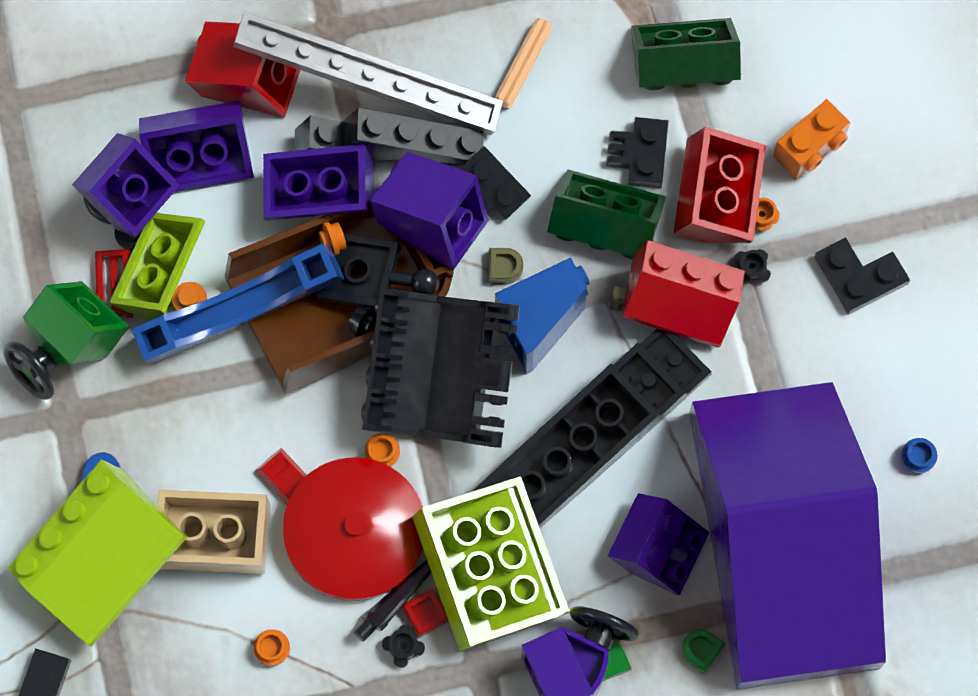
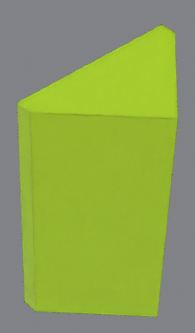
[110,213,205,321]

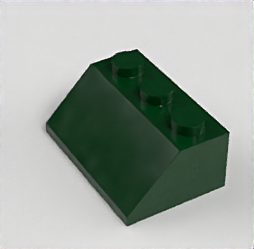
[631,18,741,90]
[547,169,666,259]

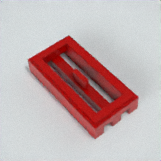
[95,249,133,318]

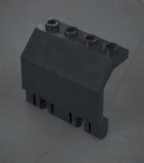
[361,287,520,448]

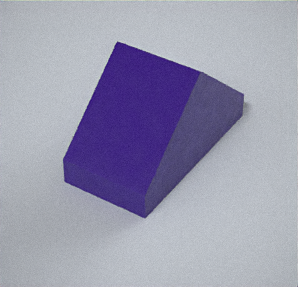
[689,382,886,690]

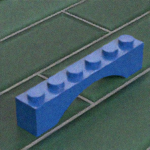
[131,243,344,363]

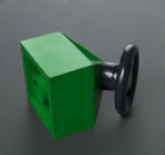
[3,281,129,400]

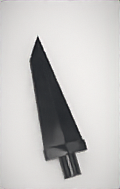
[354,560,432,642]

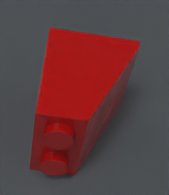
[185,21,300,117]

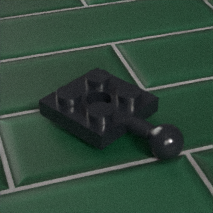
[316,233,439,308]

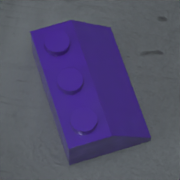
[139,100,254,192]
[263,144,374,221]

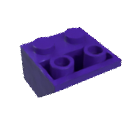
[607,493,710,596]

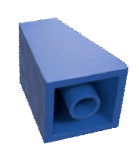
[495,257,590,374]

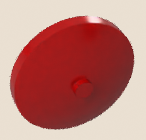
[283,457,423,601]

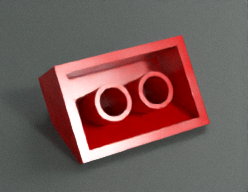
[673,126,766,243]
[621,240,745,348]

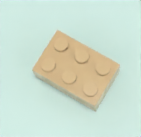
[157,490,271,574]

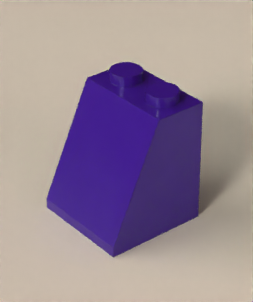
[370,152,489,270]

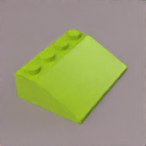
[7,459,187,647]
[412,476,570,652]

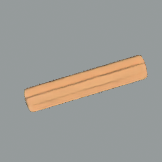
[495,18,552,109]

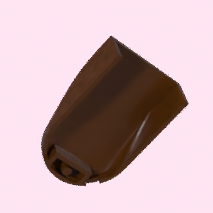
[225,202,454,394]

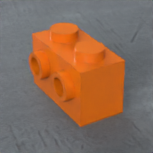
[773,99,851,180]

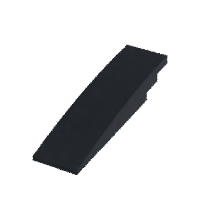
[472,329,712,529]

